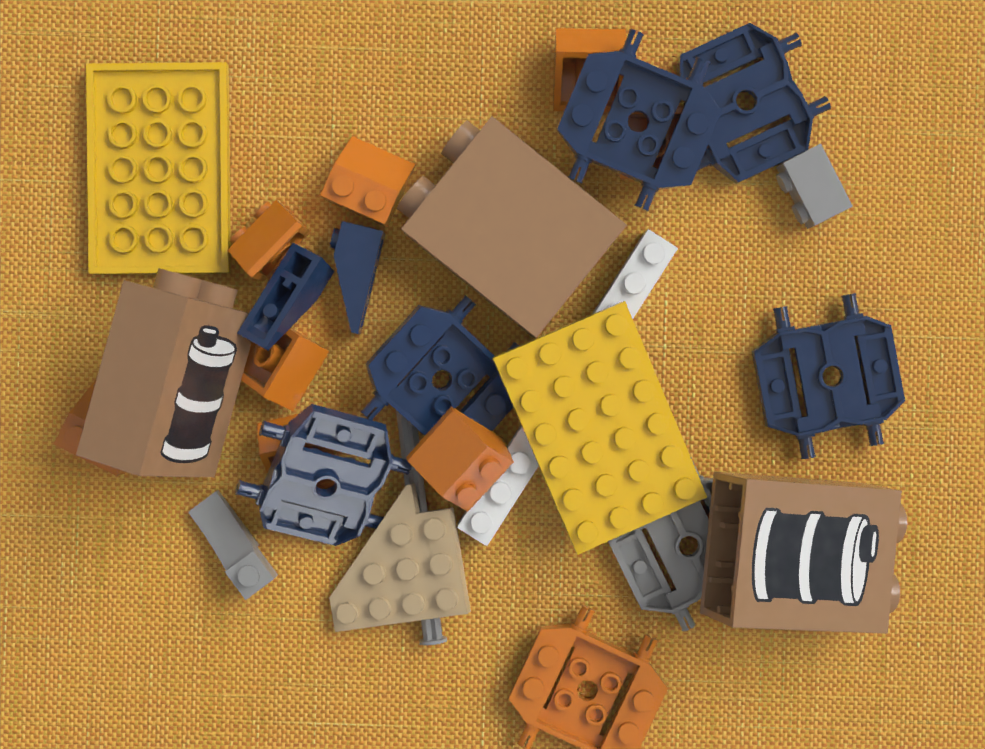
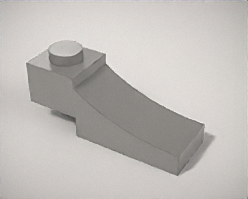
[188,490,278,600]

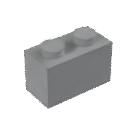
[776,144,853,229]

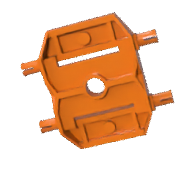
[508,604,668,749]

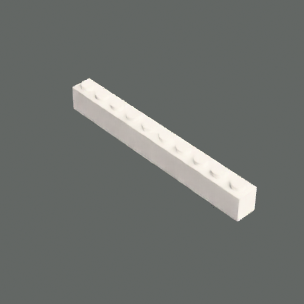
[457,229,678,546]

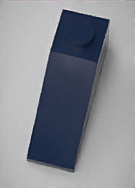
[330,221,386,335]
[237,243,335,351]

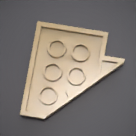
[329,483,471,632]

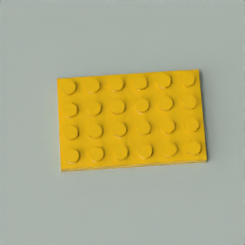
[86,62,231,275]
[492,301,707,555]

